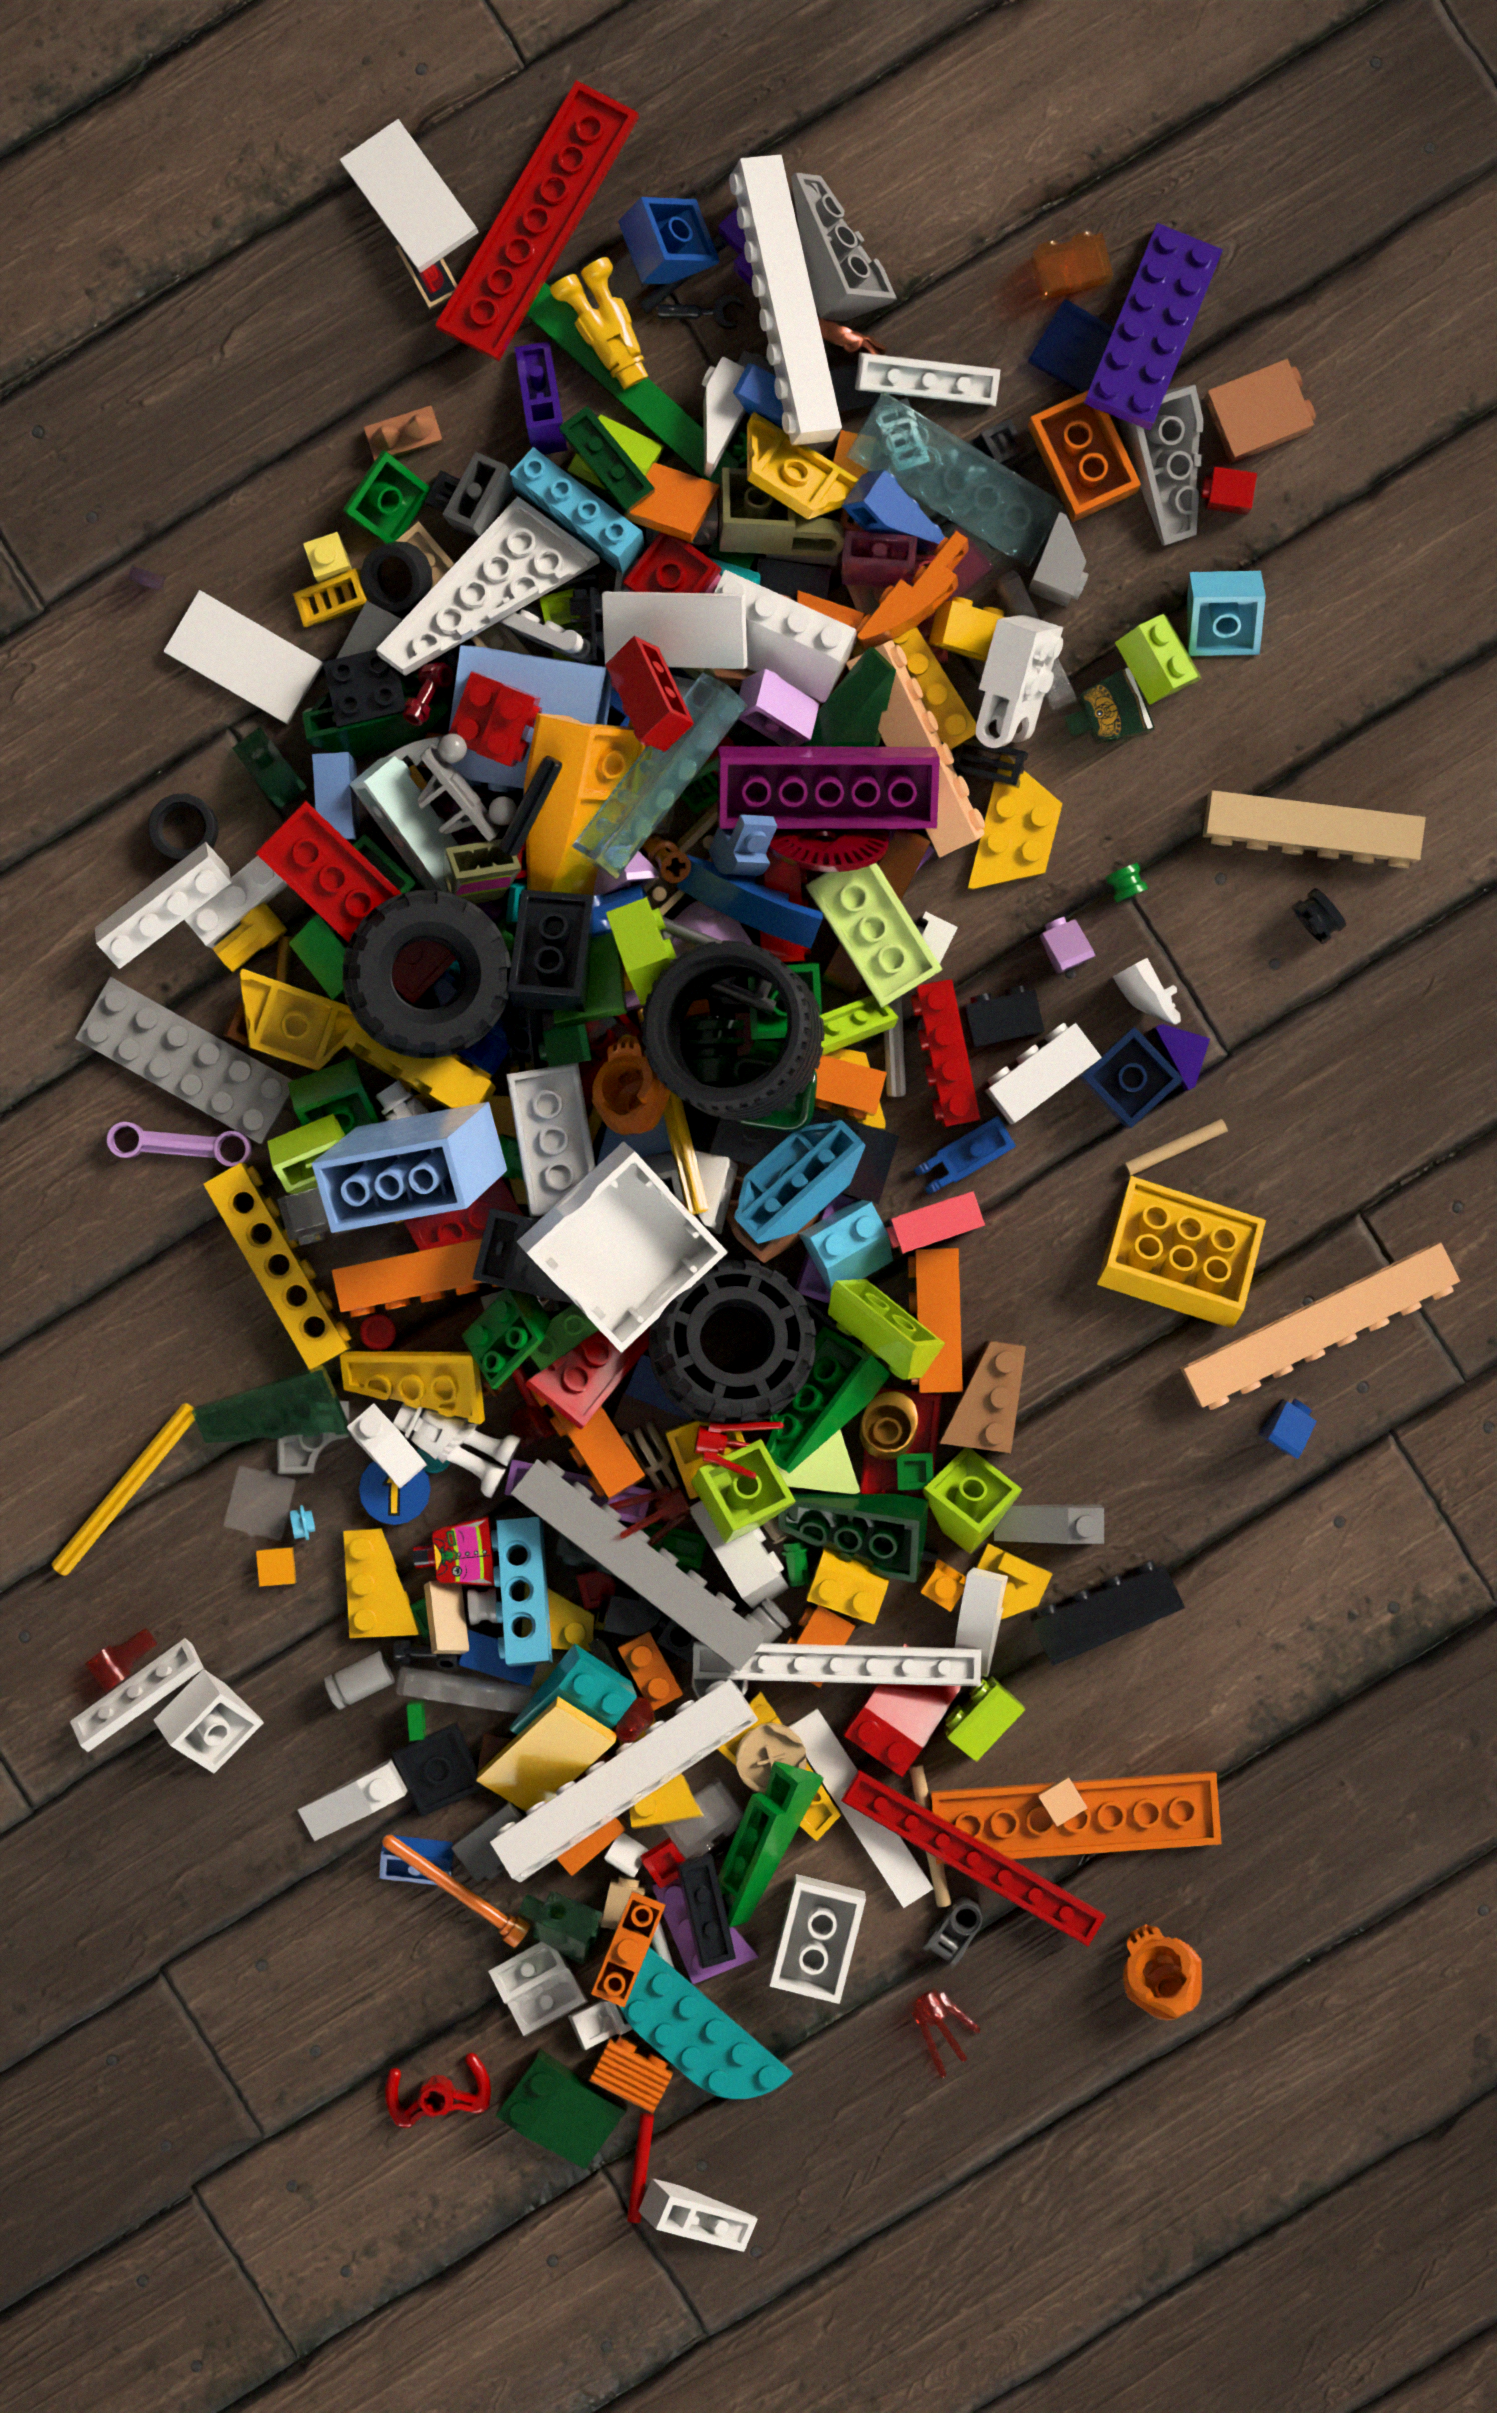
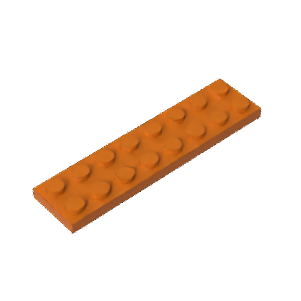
[931,1771,1222,1865]

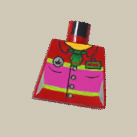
[413,1515,496,1586]

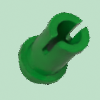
[781,1539,812,1586]

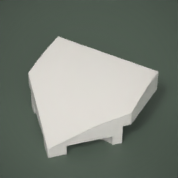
[1113,958,1181,1025]

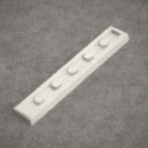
[788,1708,934,1908]

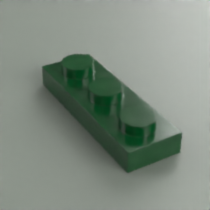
[559,405,655,514]

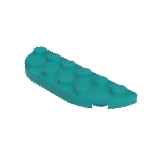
[620,1946,793,2099]

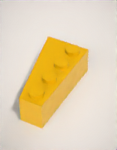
[341,1019,496,1109]

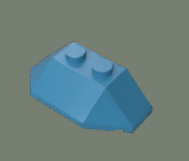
[734,1120,866,1244]

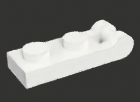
[499,609,593,663]

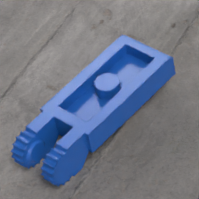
[913,1116,1016,1195]

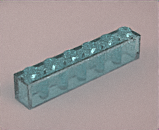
[572,672,748,879]

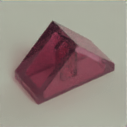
[946,527,994,602]

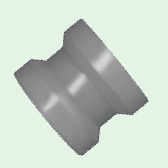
[468,1587,499,1625]

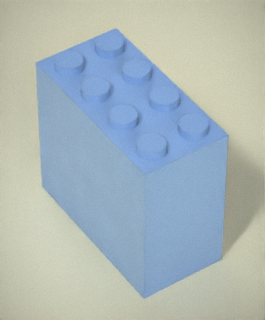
[449,645,612,795]
[312,1102,507,1233]

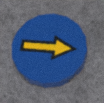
[359,1461,431,1525]

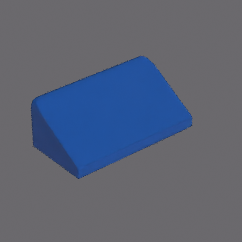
[379,1835,454,1885]

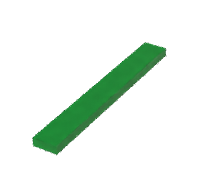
[526,283,745,485]

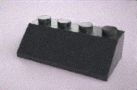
[1030,1559,1185,1666]

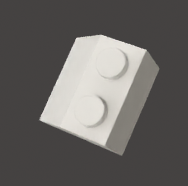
[154,1669,264,1773]

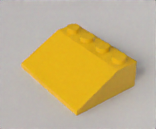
[1097,1176,1266,1329]

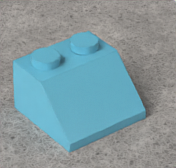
[1187,571,1266,656]
[799,1199,893,1294]

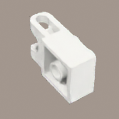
[976,615,1063,748]

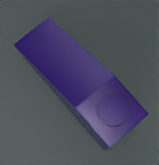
[514,341,568,455]

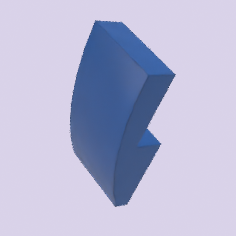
[458,1630,537,1686]

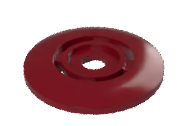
[767,829,889,872]

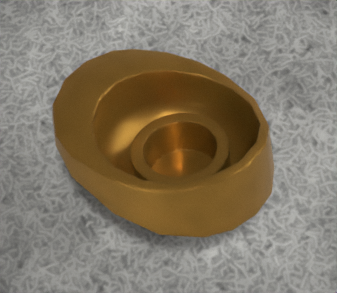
[859,1391,918,1460]

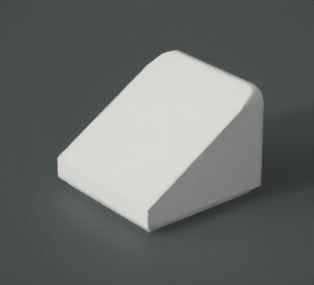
[604,1833,648,1878]

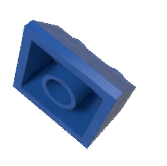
[618,197,720,284]

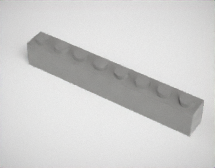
[511,1459,766,1672]

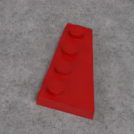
[525,1325,651,1430]

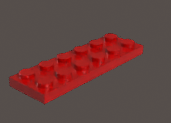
[255,800,456,1004]

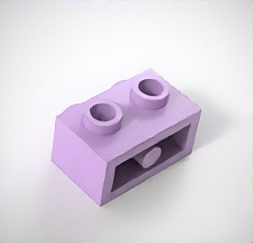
[734,669,820,747]

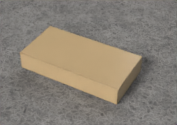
[424,1581,469,1654]

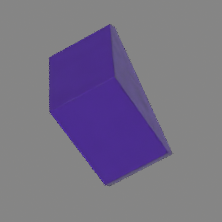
[1152,1024,1210,1091]

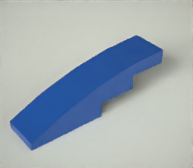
[676,854,823,949]

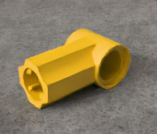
[212,902,288,972]

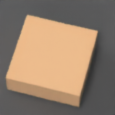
[1038,1776,1087,1827]

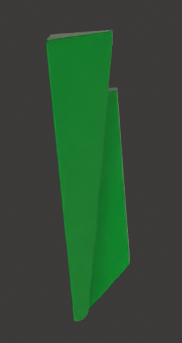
[718,1762,824,1928]

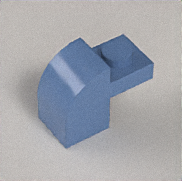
[708,815,777,876]

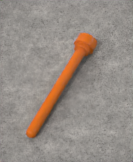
[382,1835,530,1948]

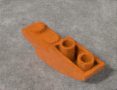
[856,531,969,650]

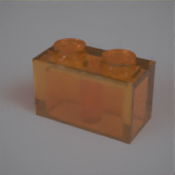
[1030,231,1113,301]

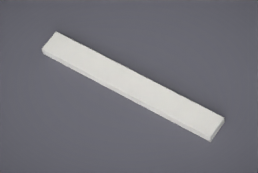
[693,1641,981,1686]

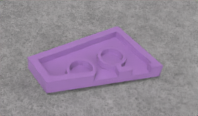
[652,1878,759,1984]

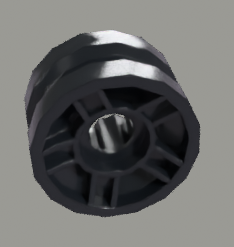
[1292,888,1347,944]

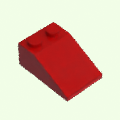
[843,1643,962,1777]

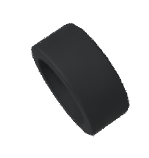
[360,541,433,612]
[148,793,219,862]

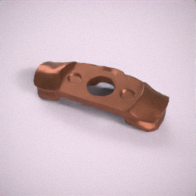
[818,317,888,355]

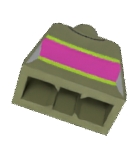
[443,839,521,906]

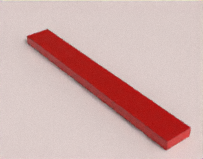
[841,1769,1106,1947]

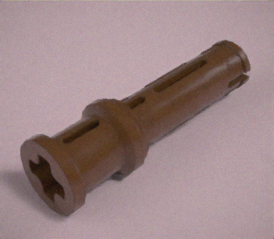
[631,821,691,883]

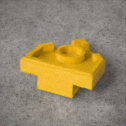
[976,1543,1053,1620]

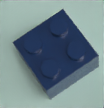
[1078,1027,1183,1129]

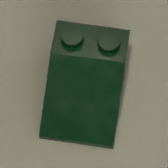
[496,2048,627,2169]

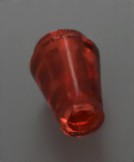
[616,1697,654,1743]

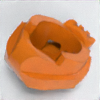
[592,1036,671,1135]
[1123,1924,1202,2021]

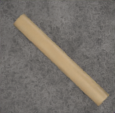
[1125,1119,1228,1176]

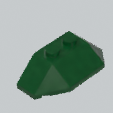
[302,673,448,758]

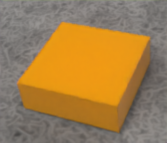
[256,1547,296,1587]

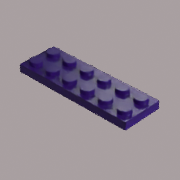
[1084,223,1223,431]

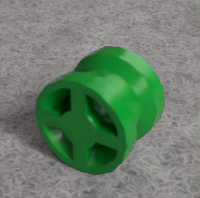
[1105,863,1149,903]

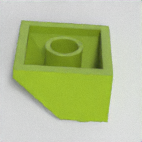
[923,1447,1022,1554]

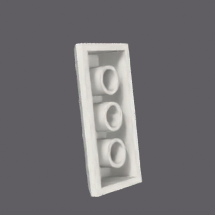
[714,570,857,703]

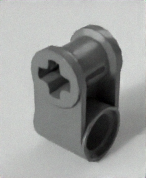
[922,1896,982,1968]

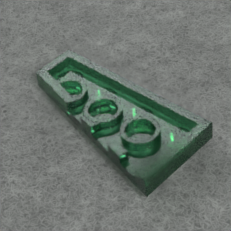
[192,1365,349,1443]

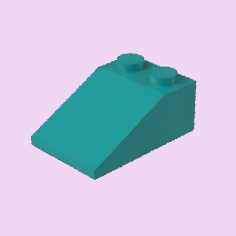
[510,1643,637,1735]

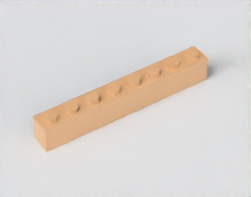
[1180,1242,1460,1410]

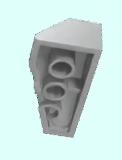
[791,173,897,321]

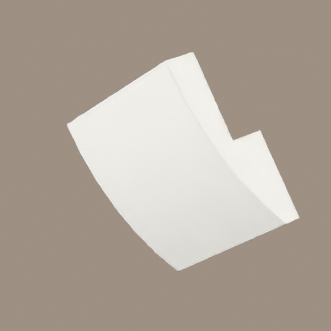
[488,1936,588,2036]

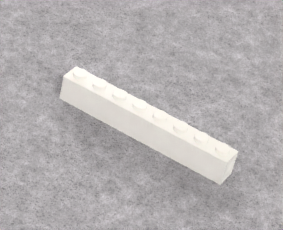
[729,155,842,446]
[490,1679,759,1882]

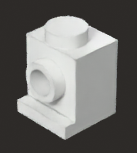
[917,912,958,964]

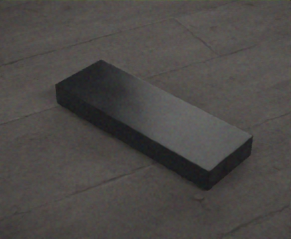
[675,1853,736,1969]

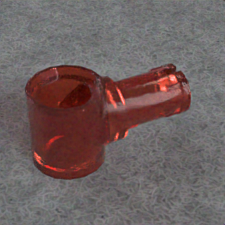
[85,1628,158,1692]

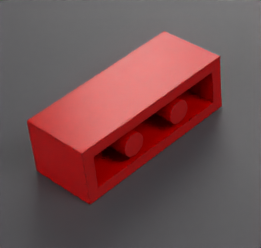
[605,636,694,752]

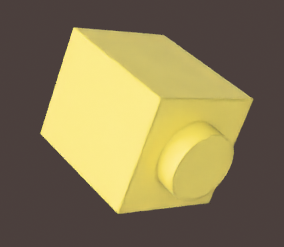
[303,532,352,583]

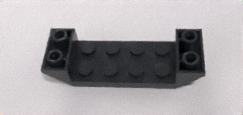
[684,1081,899,1204]

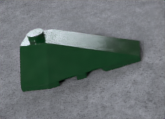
[796,647,896,747]
[778,1494,929,1582]

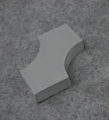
[277,1401,350,1474]

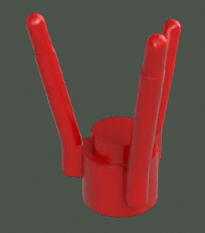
[694,1421,784,1479]

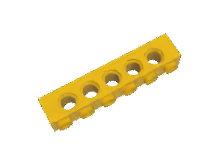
[204,1163,352,1370]

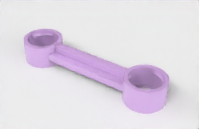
[107,1122,252,1167]

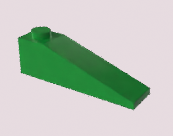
[766,1326,891,1474]

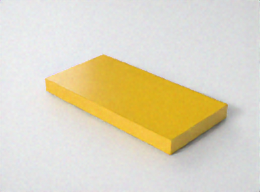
[476,1697,617,1812]

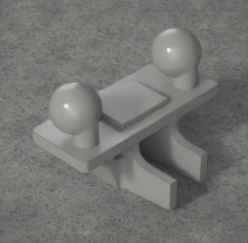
[417,734,517,842]

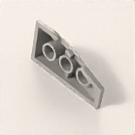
[1117,385,1203,546]

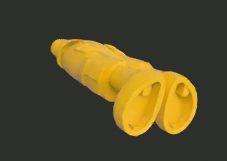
[549,257,648,390]

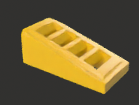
[293,568,373,628]

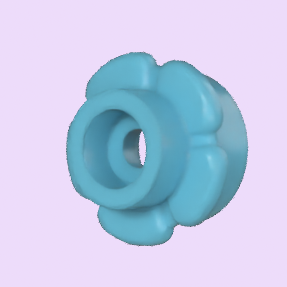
[290,1505,315,1540]

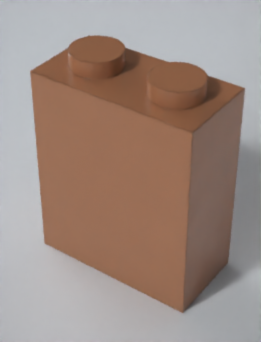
[1203,358,1316,464]

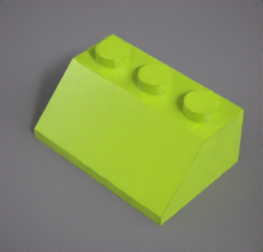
[828,1279,945,1380]

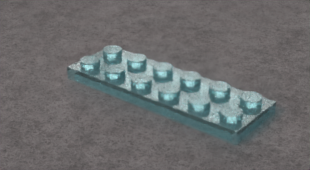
[846,392,1065,567]

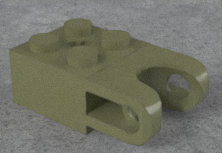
[718,468,845,557]

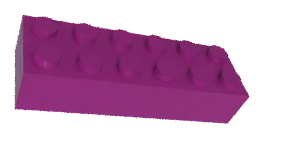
[717,746,940,829]

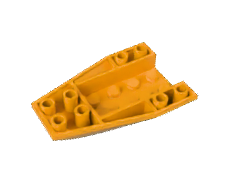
[524,713,658,895]

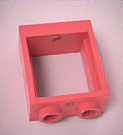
[885,1191,985,1253]

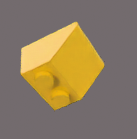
[806,1546,890,1624]

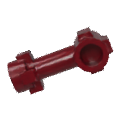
[403,662,454,726]

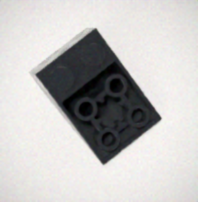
[472,1208,575,1304]

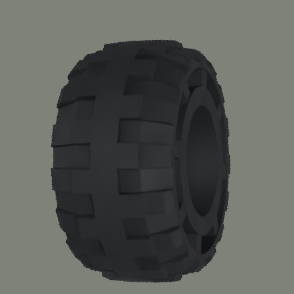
[342,890,511,1059]
[648,1258,816,1424]

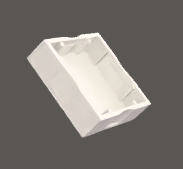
[517,1141,728,1353]

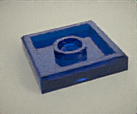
[1028,299,1114,394]

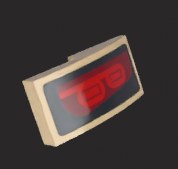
[395,245,458,310]

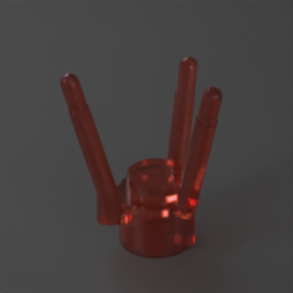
[601,1485,692,1547]
[912,1988,981,2078]

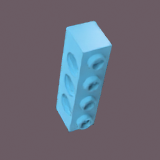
[510,447,645,574]
[491,1517,553,1667]

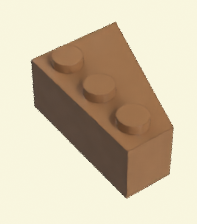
[938,1340,1026,1453]

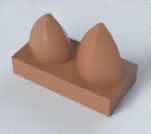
[364,405,443,461]

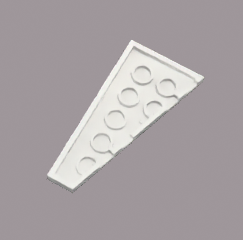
[376,496,600,676]

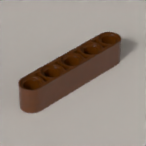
[821,829,931,998]

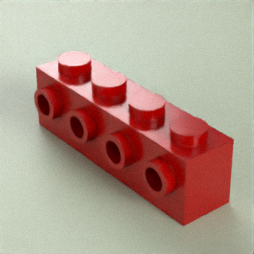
[911,979,981,1128]

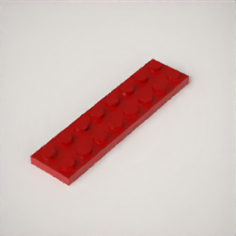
[435,80,639,362]

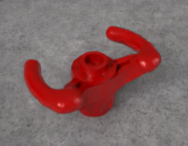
[385,2053,491,2128]

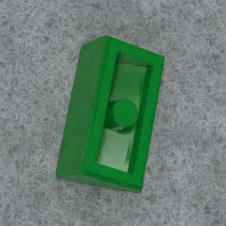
[637,1521,707,1574]

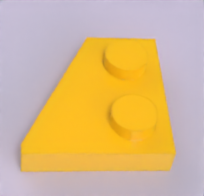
[521,1583,595,1651]

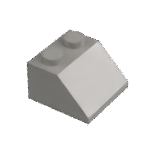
[1027,512,1089,607]

